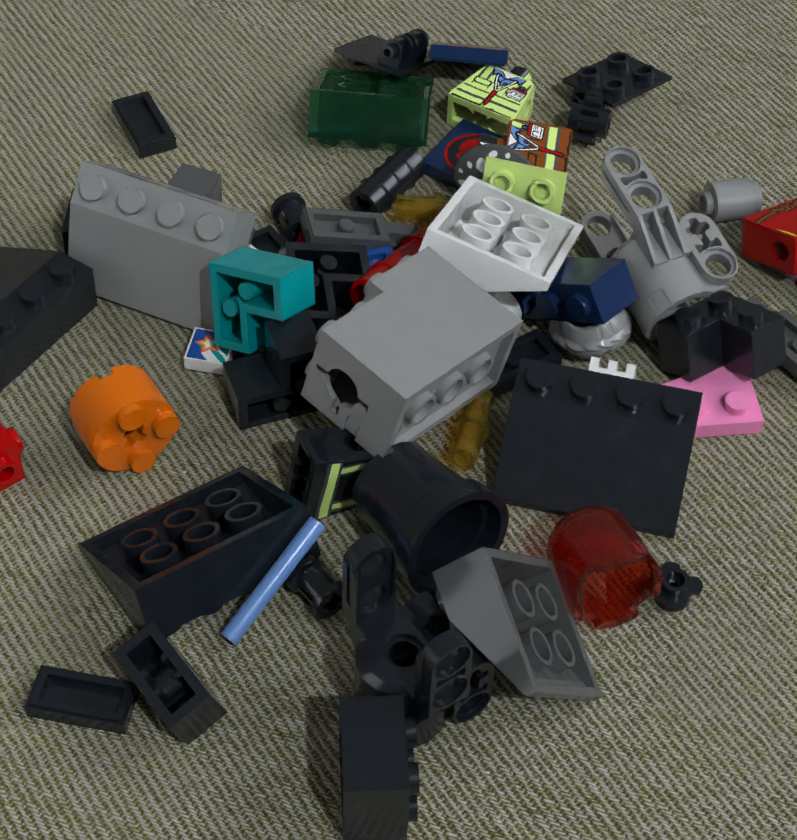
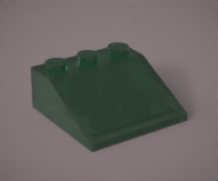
[308,67,435,151]

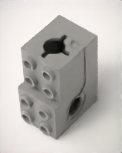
[301,246,523,458]

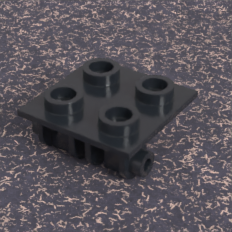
[334,28,435,79]
[562,52,672,108]

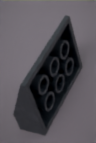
[0,247,98,392]
[493,357,703,539]
[79,465,321,636]

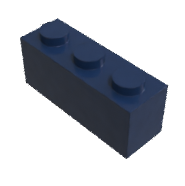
[510,257,639,324]

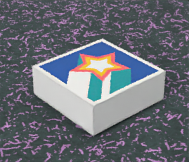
[183,327,235,375]

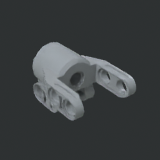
[578,146,739,341]

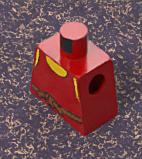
[741,198,797,275]

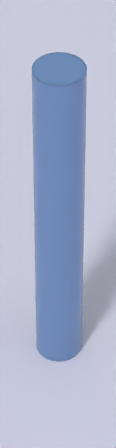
[220,516,325,645]

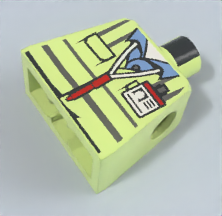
[446,65,535,136]

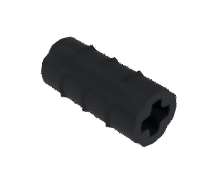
[349,146,426,214]

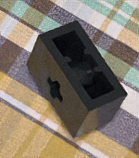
[112,621,228,745]

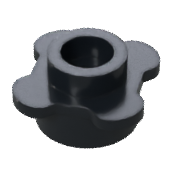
[645,562,703,612]

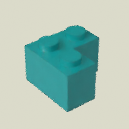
[209,246,315,354]

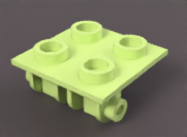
[482,156,568,215]

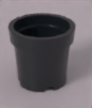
[352,442,509,594]

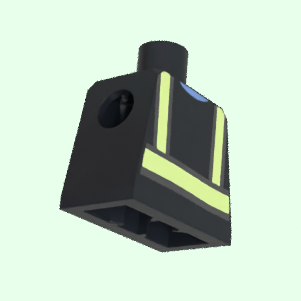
[285,427,374,521]

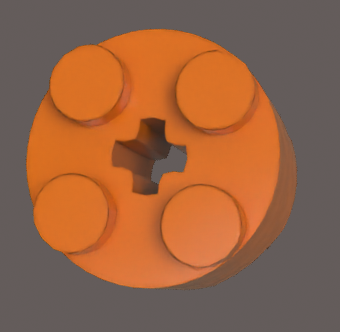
[69,365,180,473]

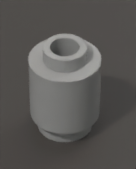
[698,177,763,222]

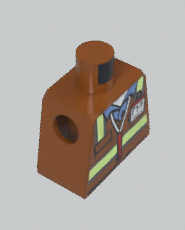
[476,119,573,173]

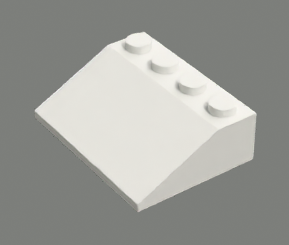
[418,176,584,292]

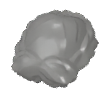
[548,309,631,360]

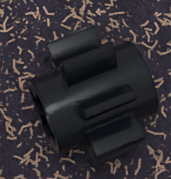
[567,95,612,146]

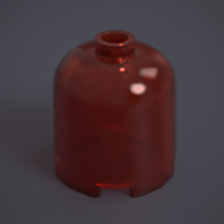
[545,505,664,629]

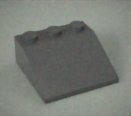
[432,547,603,701]

